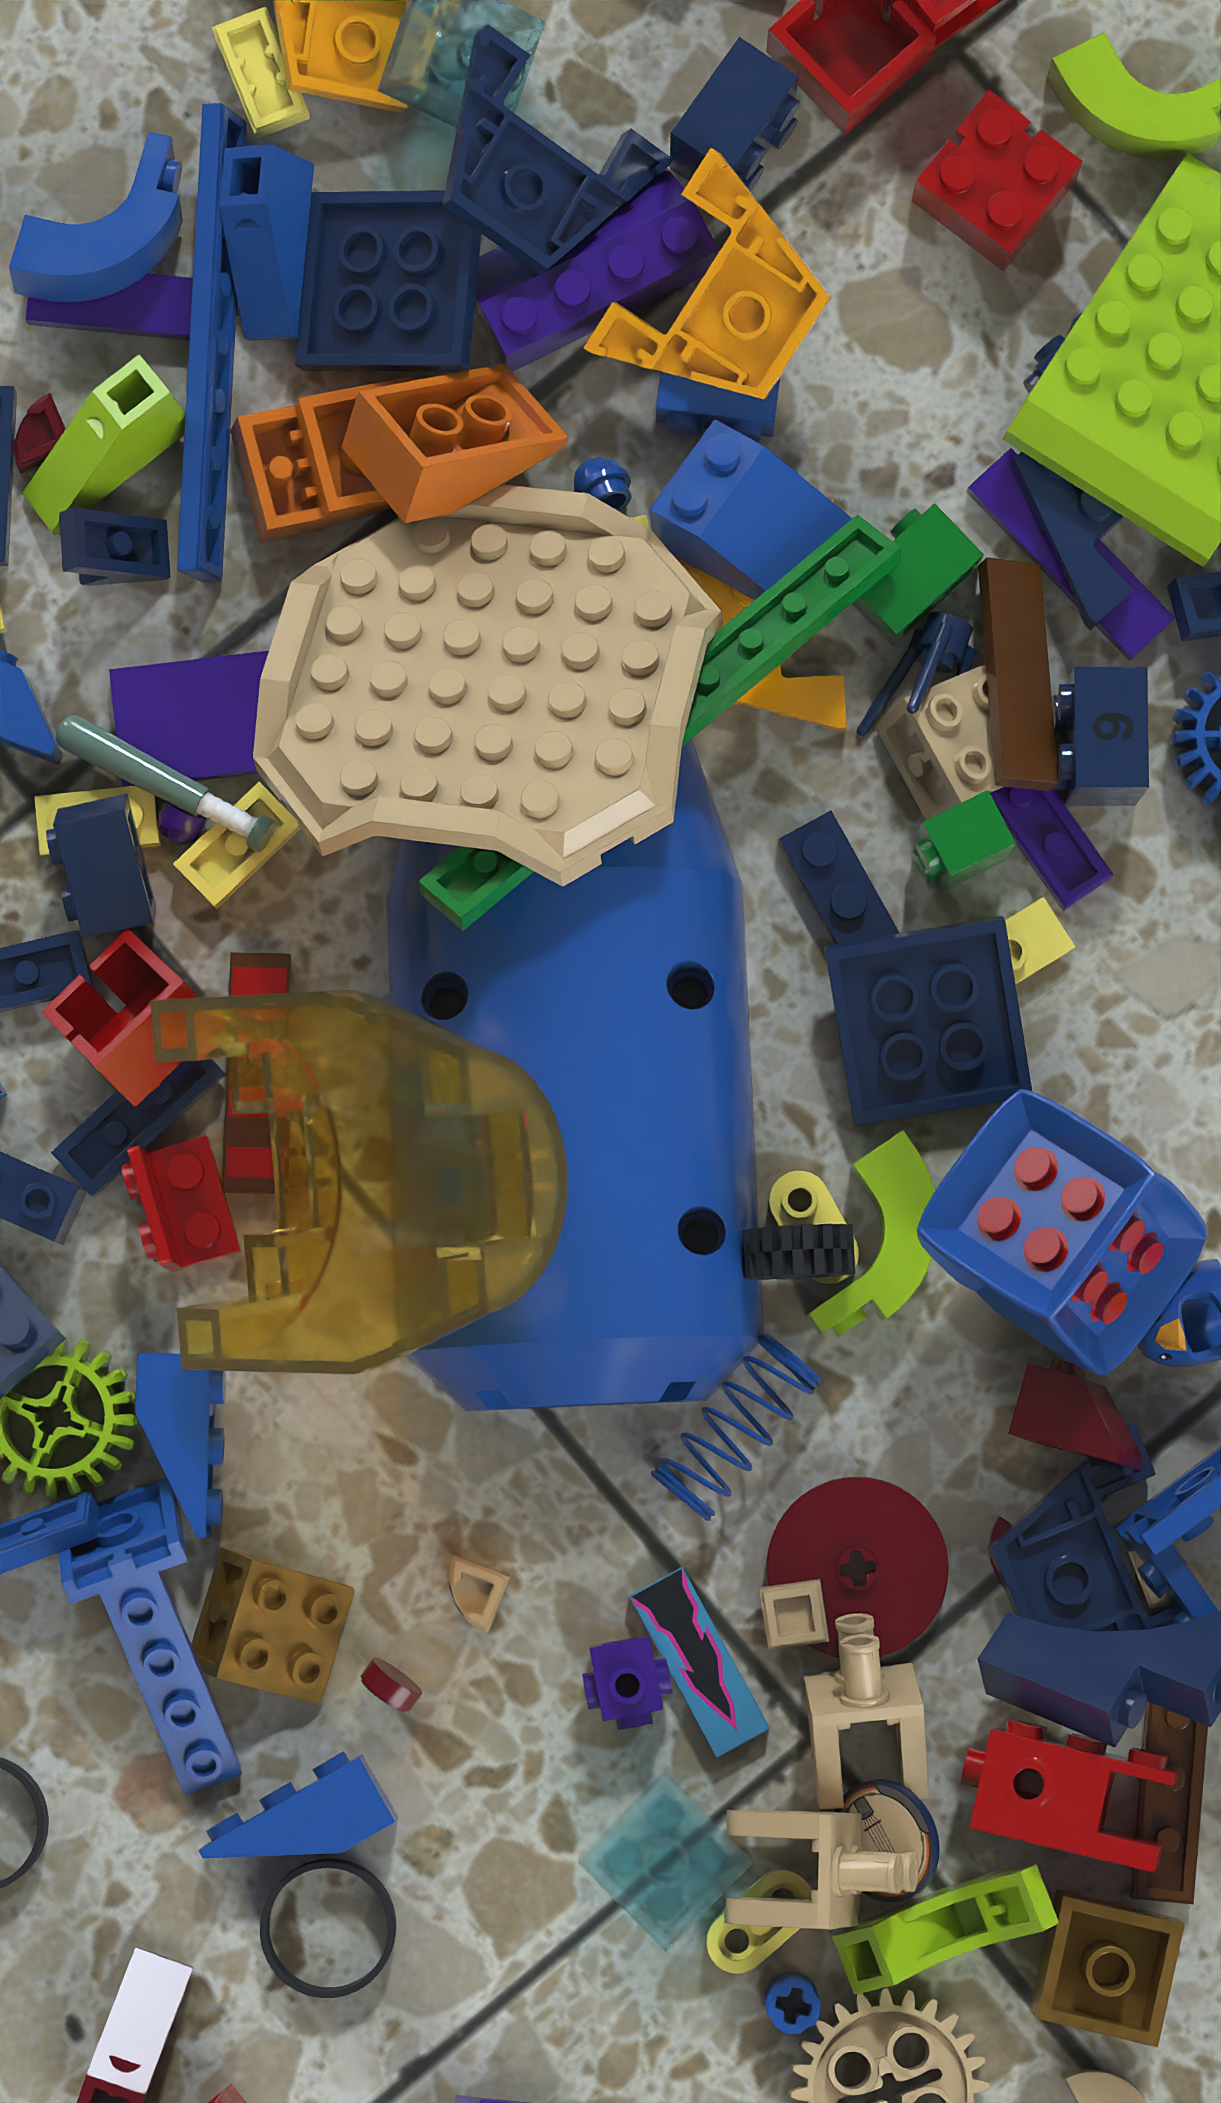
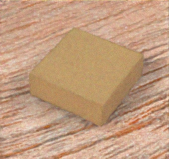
[760,1579,829,1650]

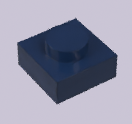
[1167,572,1221,641]

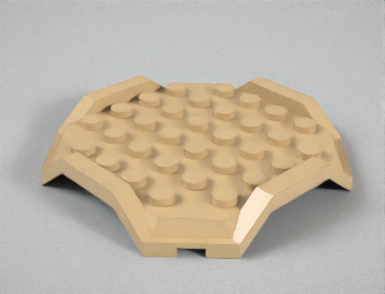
[253,484,723,887]

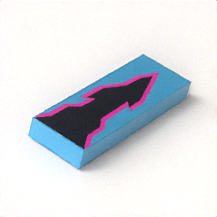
[629,1567,770,1758]

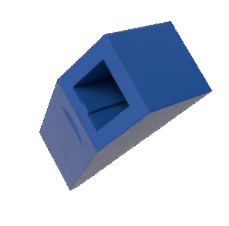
[219,144,314,341]
[136,1353,226,1538]
[198,1751,398,1858]

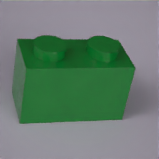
[852,503,984,646]
[912,790,1016,892]

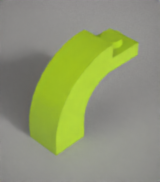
[1047,32,1221,159]
[806,1130,935,1337]
[832,1864,1059,1995]

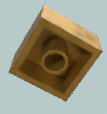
[1030,1889,1185,2048]

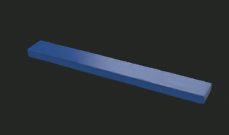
[177,103,247,582]

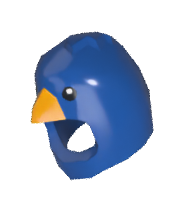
[1137,1259,1221,1367]

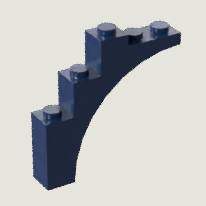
[977,1610,1221,1748]

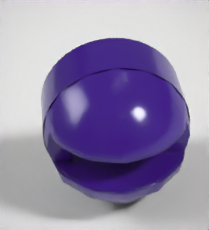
[158,800,209,845]

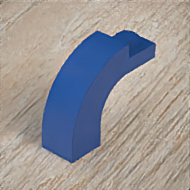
[9,132,183,302]

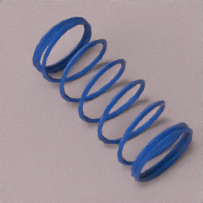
[651,1334,823,1521]

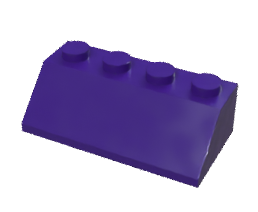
[475,168,719,372]

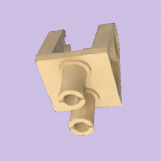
[803,1613,929,1812]
[724,1810,918,1930]

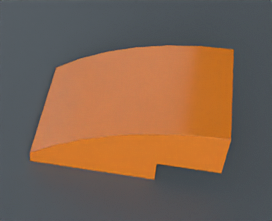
[230,376,413,542]

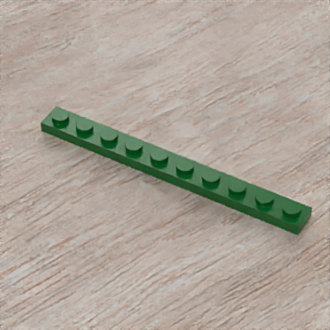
[418,514,901,931]

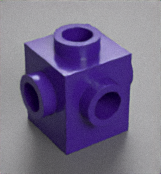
[582,1635,673,1730]

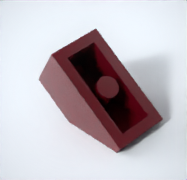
[1008,1358,1144,1471]

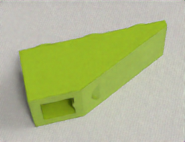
[22,354,186,536]

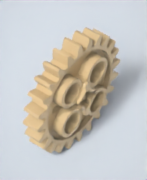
[788,1988,990,2103]

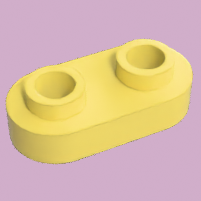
[769,1171,859,1285]
[706,1869,812,1974]

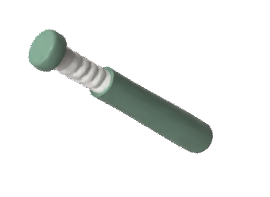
[56,715,276,852]

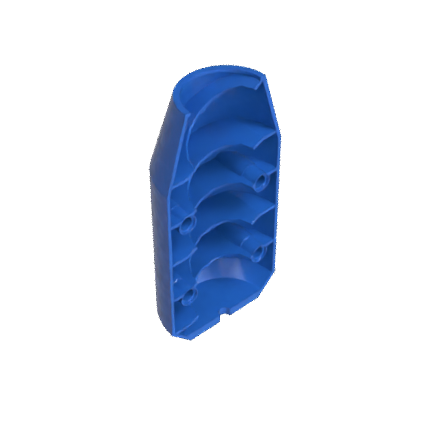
[386,739,764,1411]

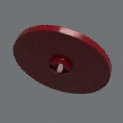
[766,1476,949,1658]

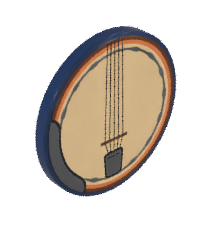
[834,1779,940,1902]

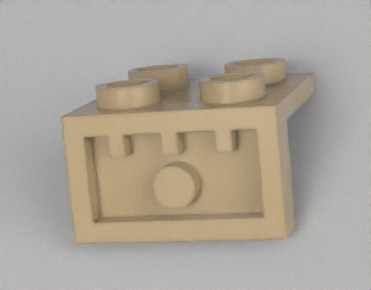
[875,664,1004,820]

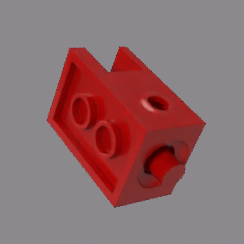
[961,1719,1179,1873]

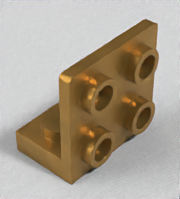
[191,1547,355,1704]

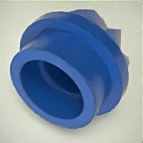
[574,457,632,511]

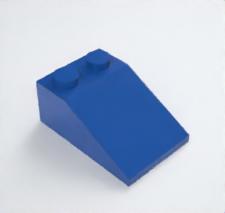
[649,419,853,600]

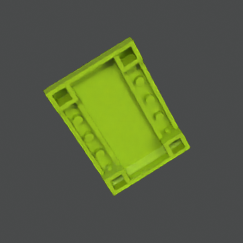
[1002,153,1221,567]

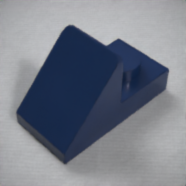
[59,508,171,586]

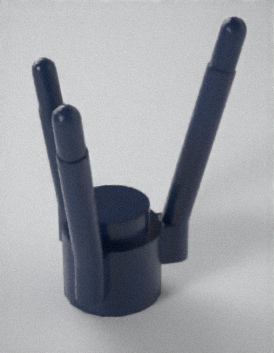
[856,611,977,737]

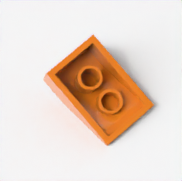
[341,363,569,523]

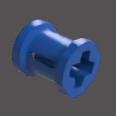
[764,1972,821,2034]

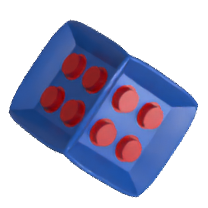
[917,1089,1207,1376]

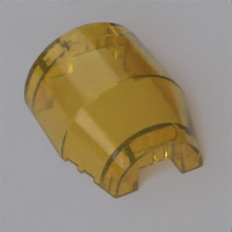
[150,990,568,1374]

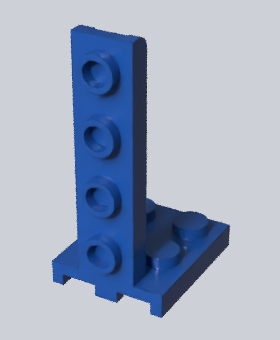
[1113,1446,1221,1624]
[59,1477,242,1795]

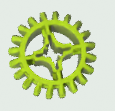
[0,1336,139,1500]

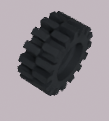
[743,1224,855,1280]

